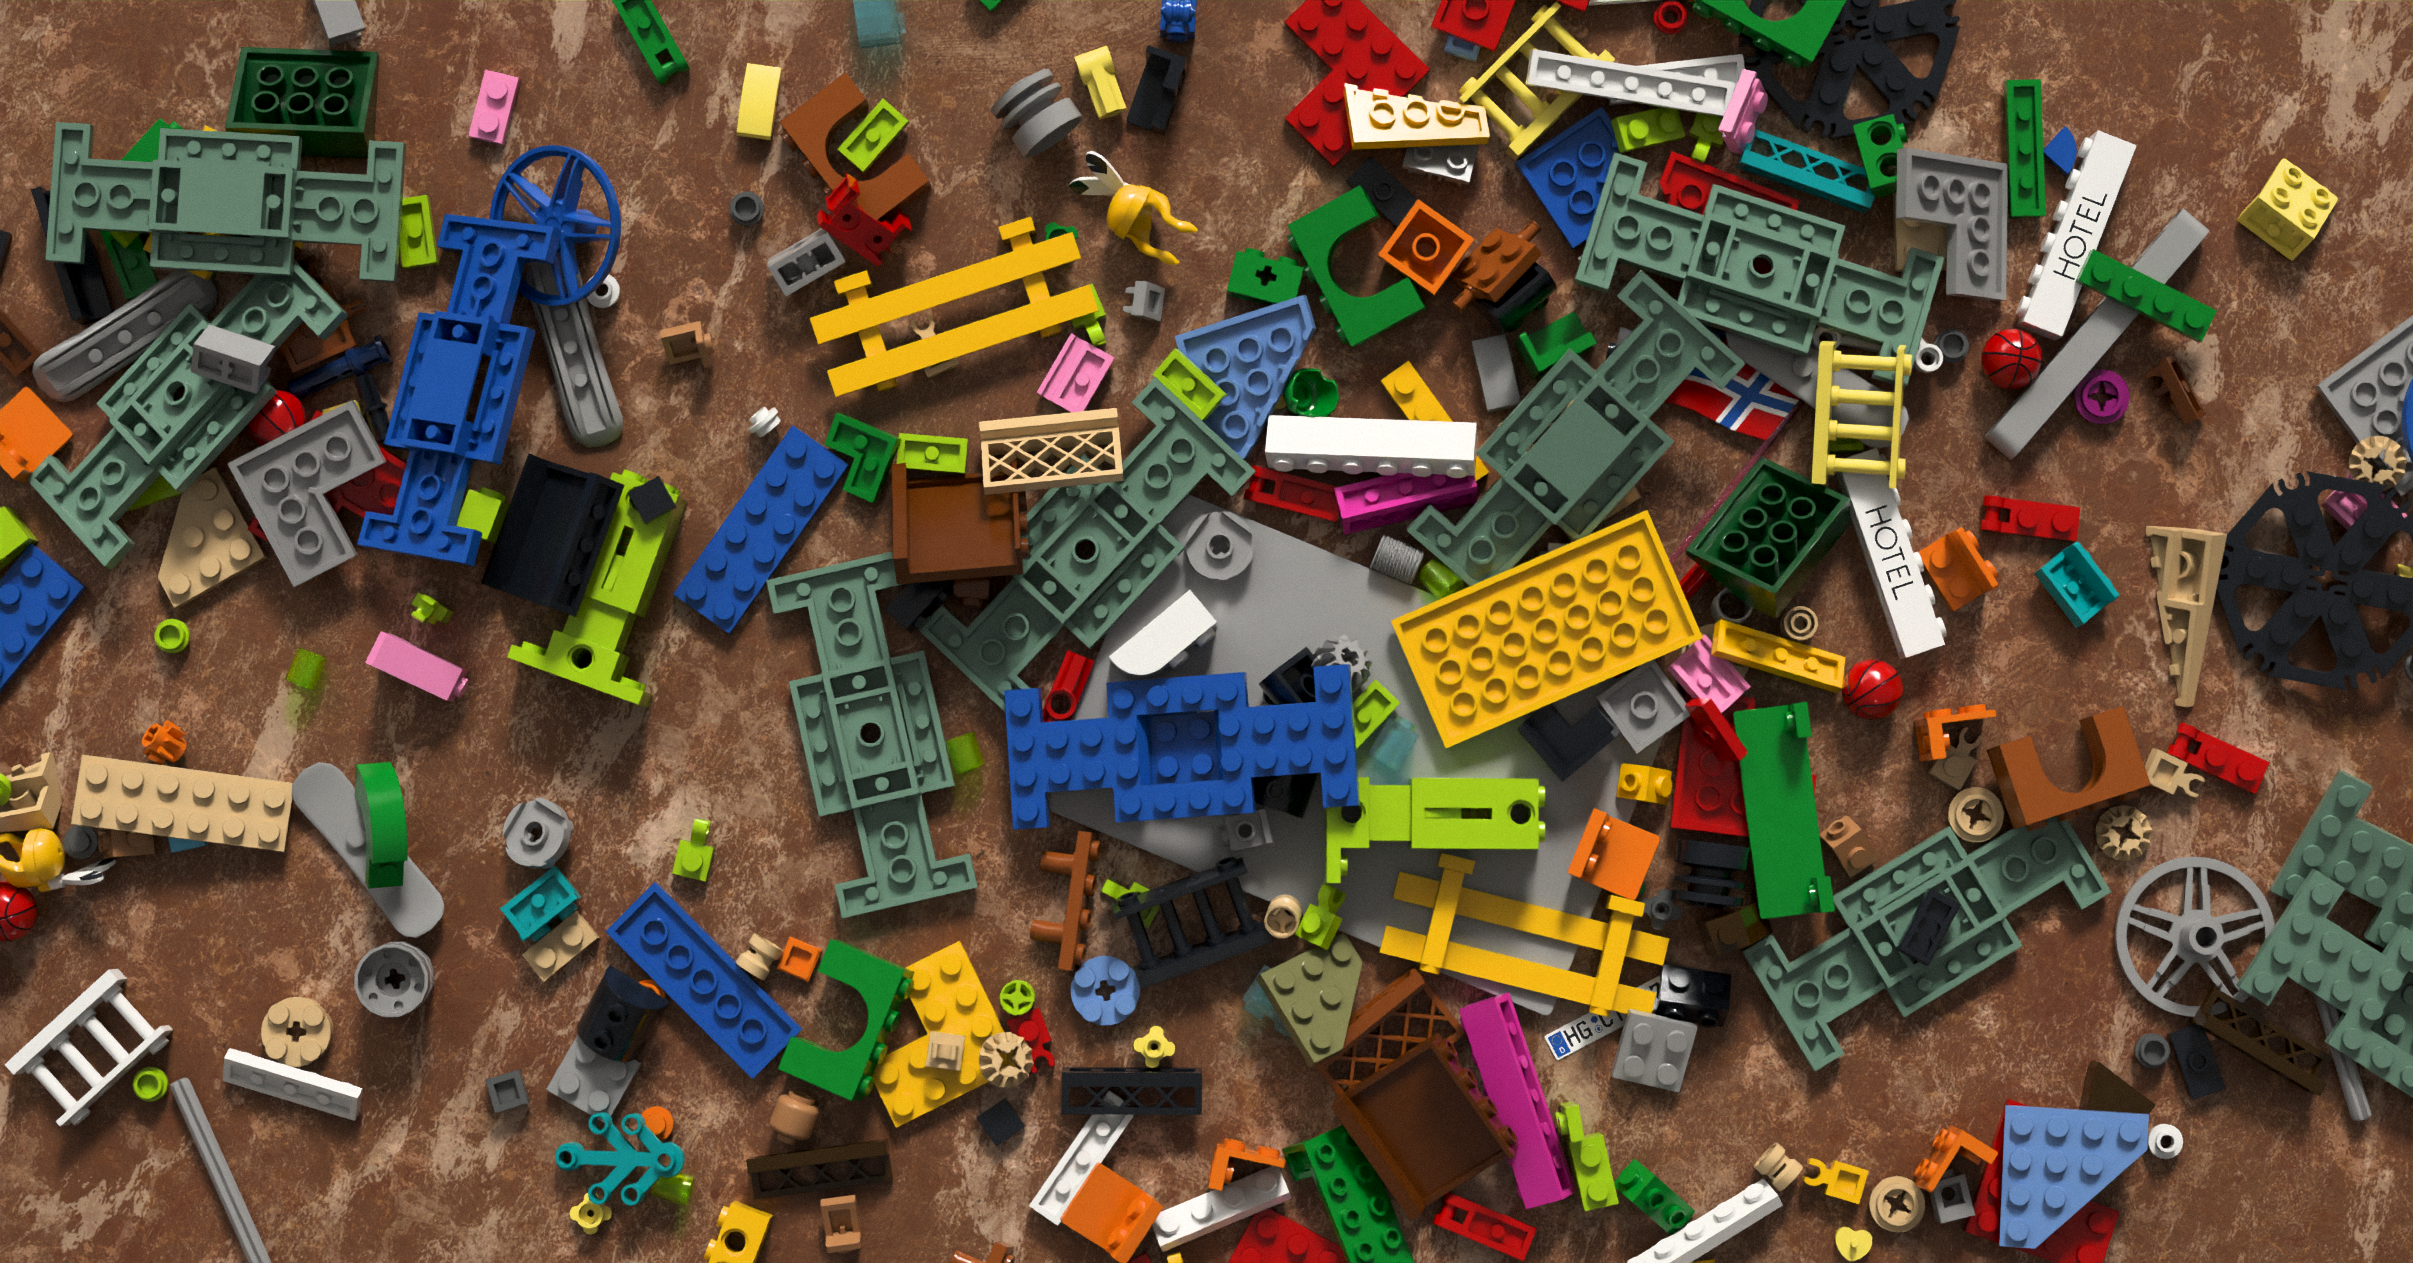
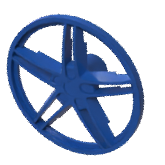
[489,145,621,306]

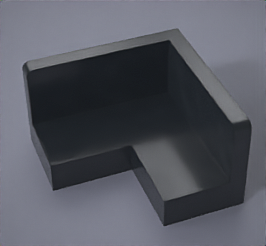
[1127,45,1187,136]
[1517,704,1620,782]

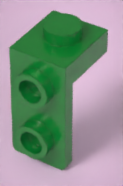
[1614,1158,1695,1235]

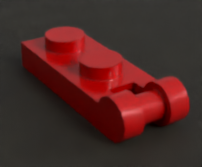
[1243,466,1339,523]
[1980,495,2081,542]
[2167,722,2270,794]
[1433,1192,1537,1261]

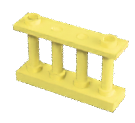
[1458,1,1615,162]
[1812,341,1912,489]

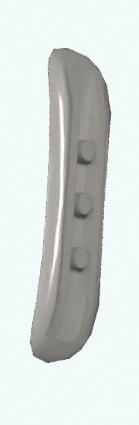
[526,253,623,448]
[32,270,219,403]
[1726,332,1909,448]
[292,762,444,938]

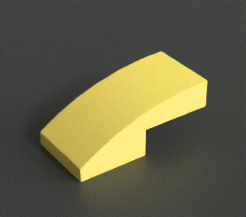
[737,63,782,140]

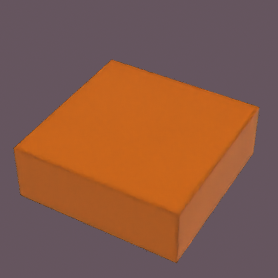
[776,936,823,982]

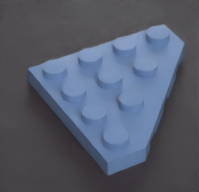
[1175,295,1316,460]
[1999,1105,2149,1249]

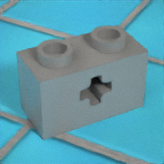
[768,228,845,296]

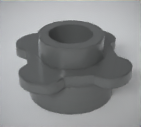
[1642,889,1682,930]

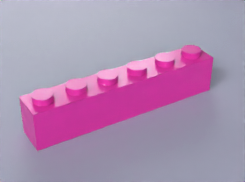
[1459,992,1576,1209]

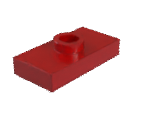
[1685,698,1748,761]

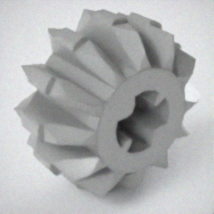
[1311,634,1372,692]

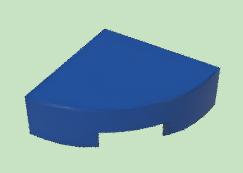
[2044,126,2077,176]

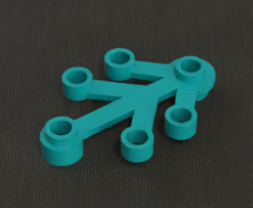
[555,1112,685,1206]

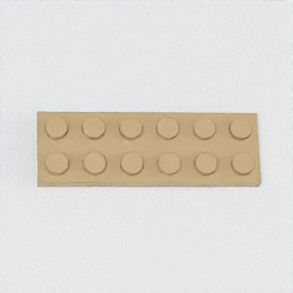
[71,755,293,853]

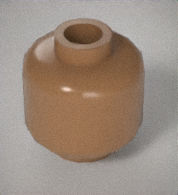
[769,1090,820,1145]

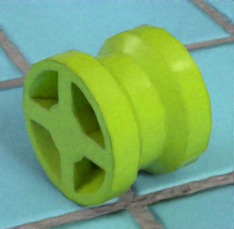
[1000,980,1035,1015]

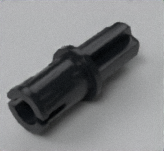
[355,374,390,443]

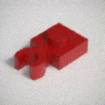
[1007,1008,1055,1074]

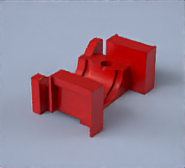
[816,172,912,267]

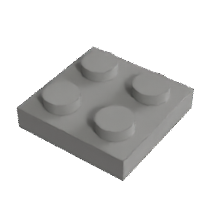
[1595,659,1690,754]
[1610,1008,1698,1092]
[546,1035,643,1123]

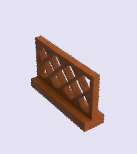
[1315,966,1466,1095]

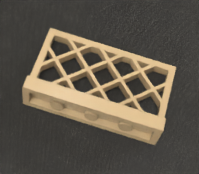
[979,408,1124,495]

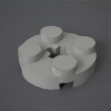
[1185,511,1254,581]
[503,798,574,869]

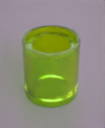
[1418,558,1464,600]
[285,647,328,691]
[945,732,985,775]
[651,1172,695,1206]

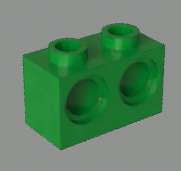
[1853,114,1908,199]

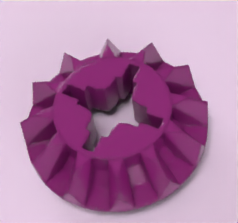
[2073,369,2130,425]

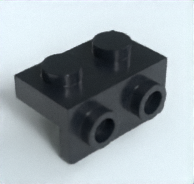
[886,580,954,633]
[1655,964,1732,1028]

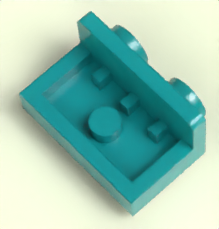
[2034,542,2119,628]
[500,865,582,943]

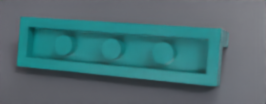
[1736,129,1875,214]

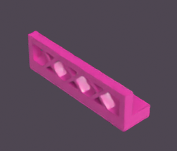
[1334,473,1477,535]

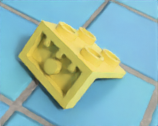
[2237,158,2338,261]

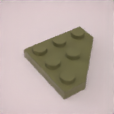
[1256,933,1363,1068]

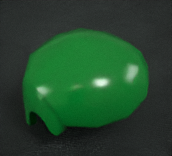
[1283,368,1339,418]

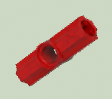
[1043,650,1095,722]

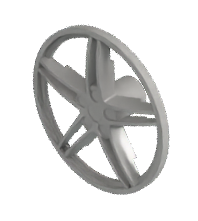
[2114,857,2275,1017]

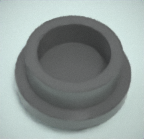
[729,191,764,226]
[1934,329,1969,363]
[63,825,98,859]
[2134,1033,2170,1068]

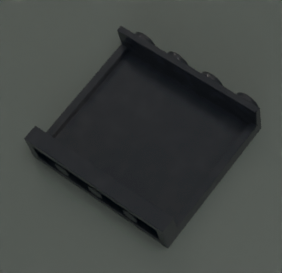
[481,454,625,617]

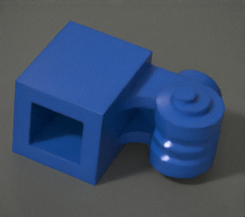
[1160,0,1197,43]

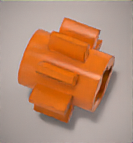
[142,720,187,765]

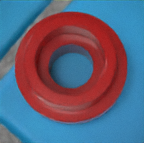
[1653,0,1688,35]

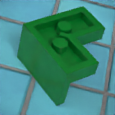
[1514,312,1597,380]

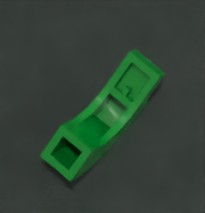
[355,762,408,889]

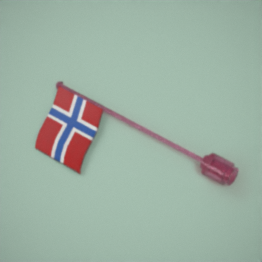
[1664,340,1805,565]

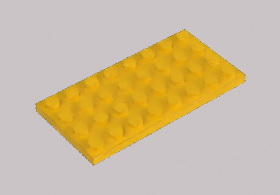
[1391,510,1703,748]

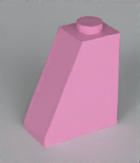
[365,631,469,702]

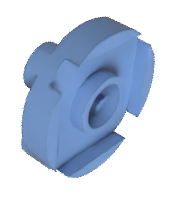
[1071,956,1140,1026]

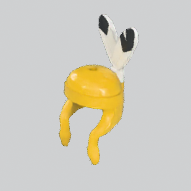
[1069,151,1198,265]
[0,828,116,893]

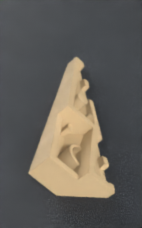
[2146,526,2227,707]
[0,752,62,832]

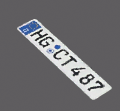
[1545,976,1660,1060]

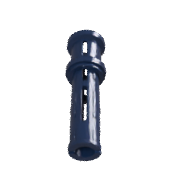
[287,335,393,400]

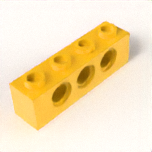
[704,1201,774,1263]

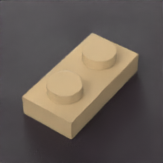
[522,911,600,982]

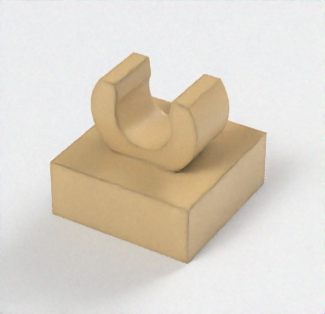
[926,1031,966,1071]

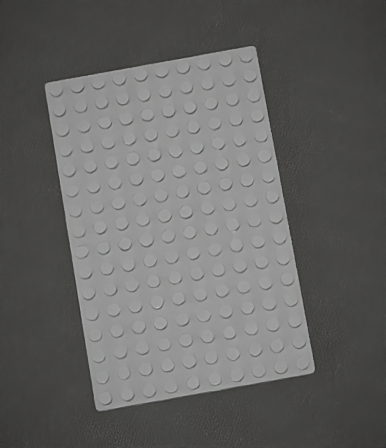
[1048,495,1665,1015]

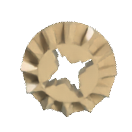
[2349,436,2407,491]
[1947,787,2004,842]
[2095,805,2152,861]
[979,1032,1034,1088]
[1868,1176,1925,1232]

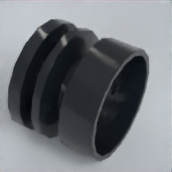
[1670,839,1750,910]

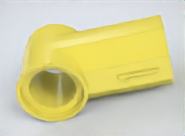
[1074,46,1127,120]

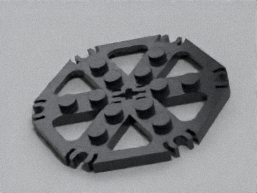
[1738,0,1960,140]
[2216,471,2413,691]

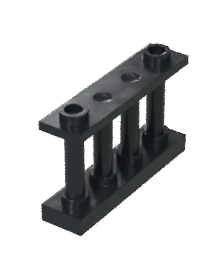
[1111,857,1272,989]

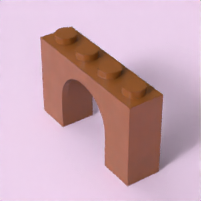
[780,72,931,222]
[1987,706,2151,832]

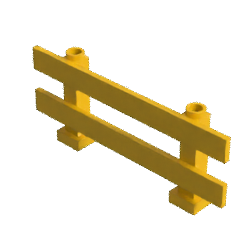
[810,217,1098,397]
[1379,853,1670,1017]

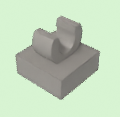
[1123,281,1165,322]

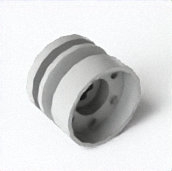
[991,69,1083,159]
[354,941,434,1017]

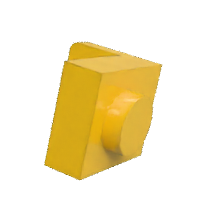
[1617,763,1672,805]

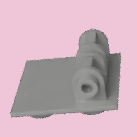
[1402,144,1479,187]

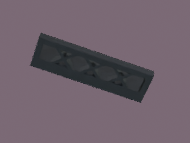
[31,186,115,325]
[1062,1067,1202,1115]

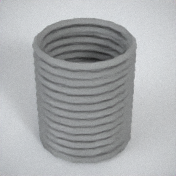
[1370,534,1424,585]
[1711,587,1753,625]

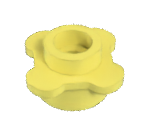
[1134,1026,1175,1068]
[570,1193,612,1234]

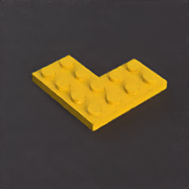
[872,941,1017,1128]

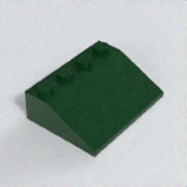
[225,47,379,158]
[1686,456,1851,619]

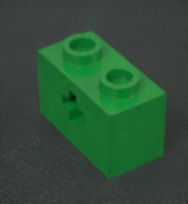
[1226,248,1304,306]

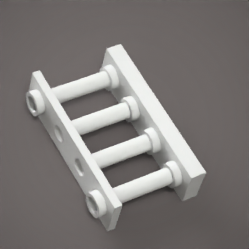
[4,969,173,1127]

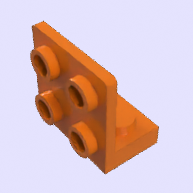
[0,387,74,483]
[1918,527,1999,612]
[1914,704,1997,762]
[1567,808,1661,901]
[1914,1125,1999,1193]
[1207,1138,1286,1191]
[1060,1162,1164,1263]

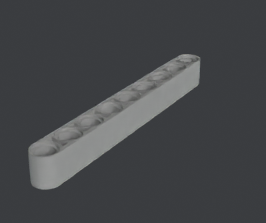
[1984,208,2209,460]

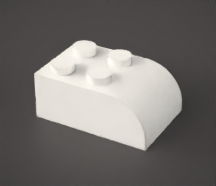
[1109,590,1217,678]

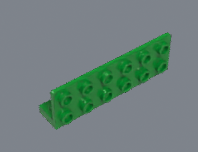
[1733,702,1835,919]
[1282,1124,1415,1263]

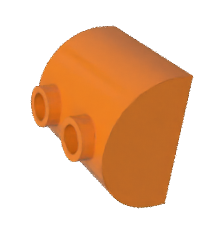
[1378,199,1474,296]

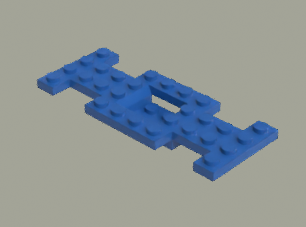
[357,214,562,567]
[1004,664,1360,830]

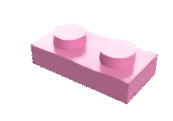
[468,70,521,146]

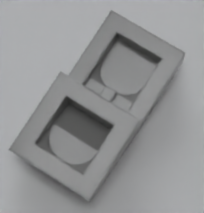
[1471,334,1521,413]

